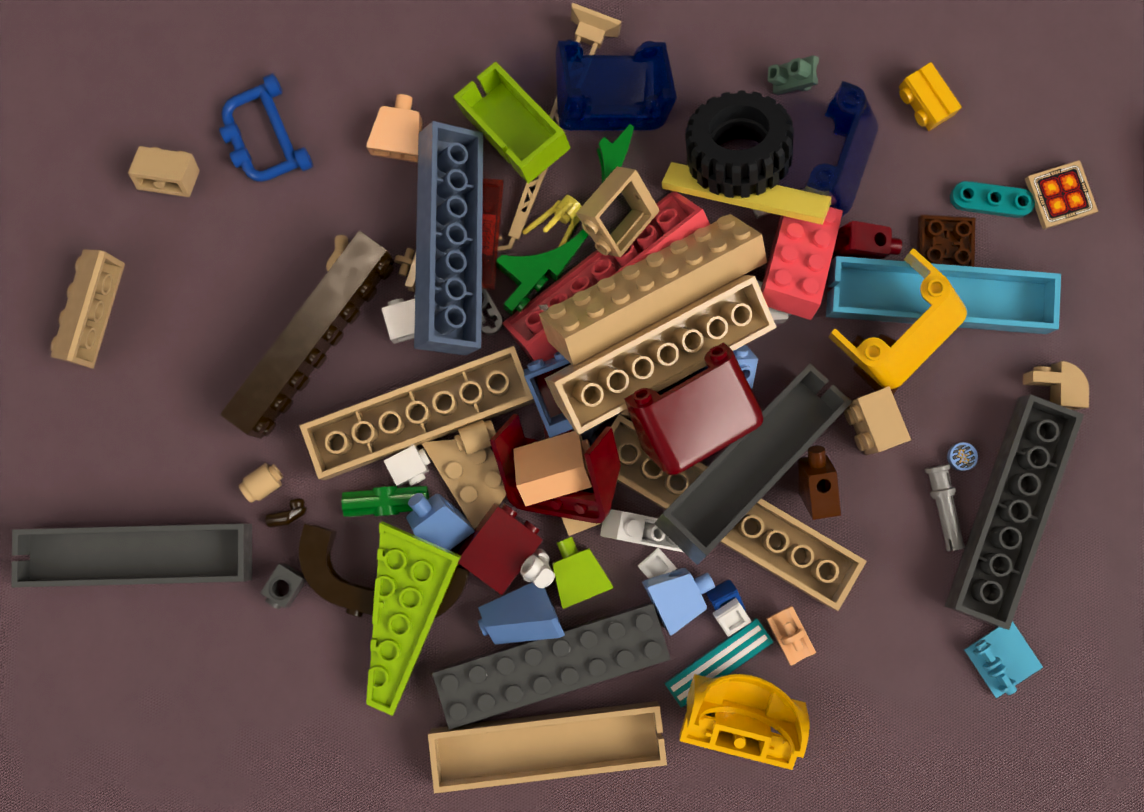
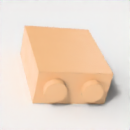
[513,431,592,506]

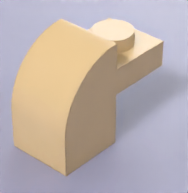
[1023,361,1089,410]

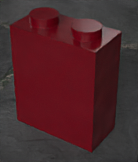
[456,503,543,595]

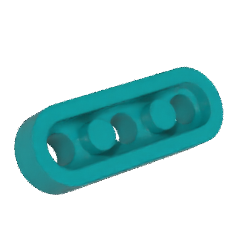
[950,181,1035,218]

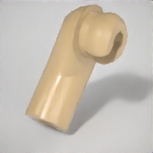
[326,235,349,271]

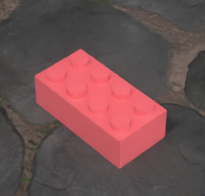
[761,207,843,320]

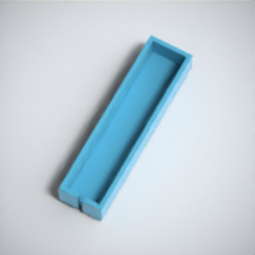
[826,256,1061,334]

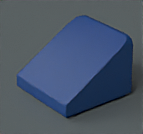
[706,580,746,611]

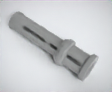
[924,464,965,551]

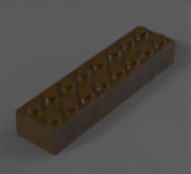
[220,230,394,439]

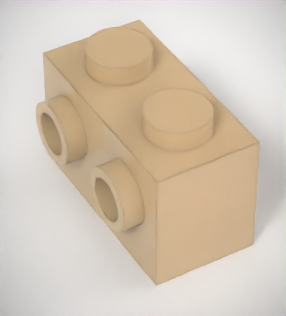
[128,146,200,197]

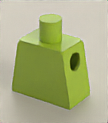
[552,537,613,609]

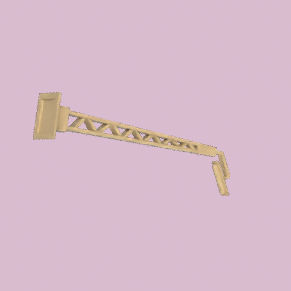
[495,3,622,252]

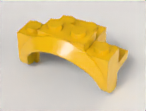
[679,674,810,770]

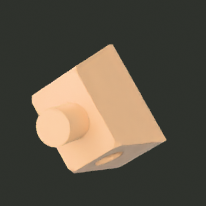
[366,94,422,163]

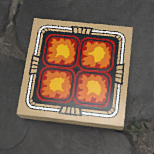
[1025,160,1098,230]

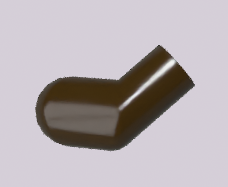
[265,498,307,528]

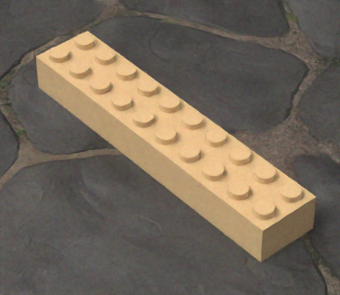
[611,414,867,611]

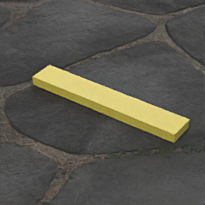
[662,162,831,225]

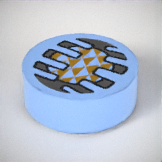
[947,442,978,471]

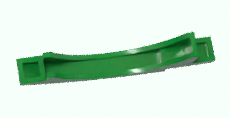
[496,124,634,316]

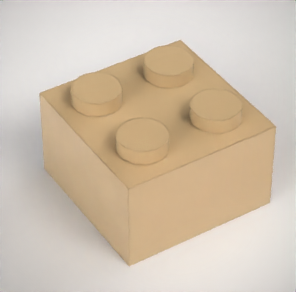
[844,386,911,455]

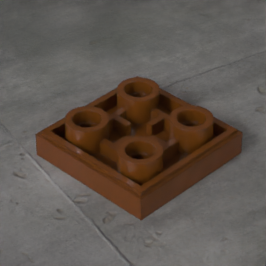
[917,215,976,267]

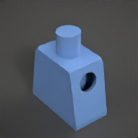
[406,493,475,550]

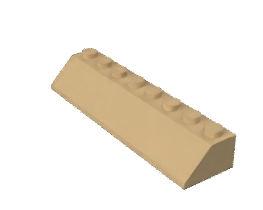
[544,275,776,435]

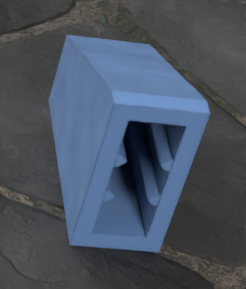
[478,582,565,645]

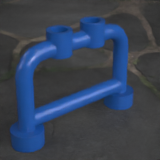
[219,73,314,182]

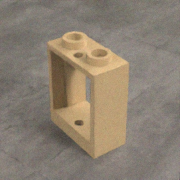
[576,166,660,257]

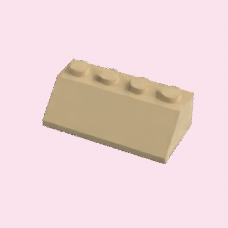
[51,249,125,369]

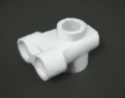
[520,549,555,588]

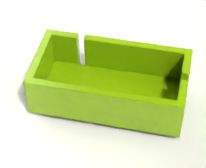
[453,61,571,184]

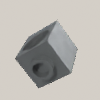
[261,563,307,609]

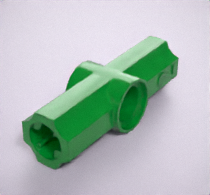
[341,486,429,517]

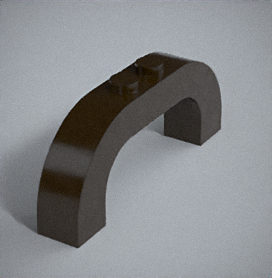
[299,524,470,618]

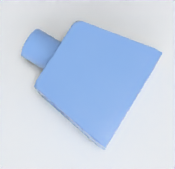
[642,568,715,636]

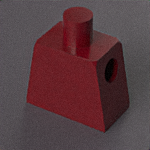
[832,221,902,259]

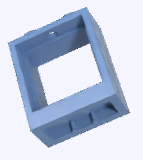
[524,352,573,438]

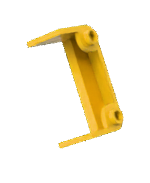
[828,248,967,389]

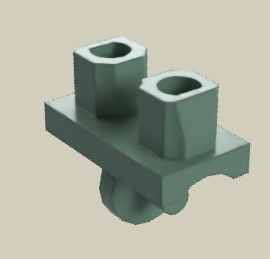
[768,55,819,95]

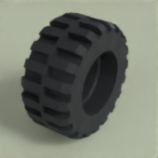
[685,90,794,198]

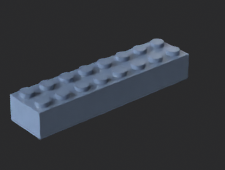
[414,121,483,356]

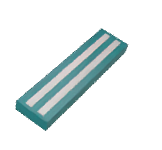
[664,618,773,708]

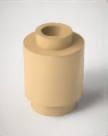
[454,419,496,455]
[238,463,283,503]

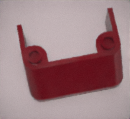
[490,414,621,524]

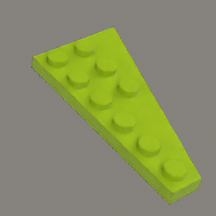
[366,521,461,716]

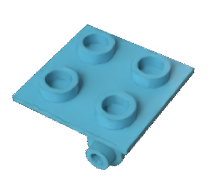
[964,621,1043,698]

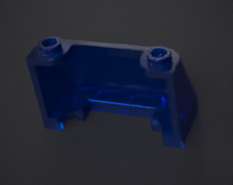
[556,40,677,131]
[799,81,879,216]

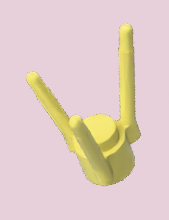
[522,195,582,247]

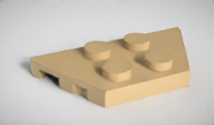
[422,439,506,530]

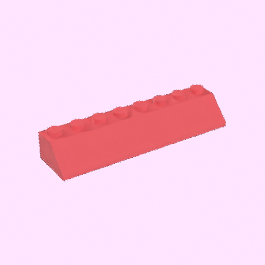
[502,191,710,362]

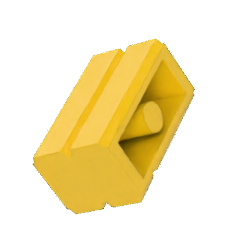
[899,62,962,131]

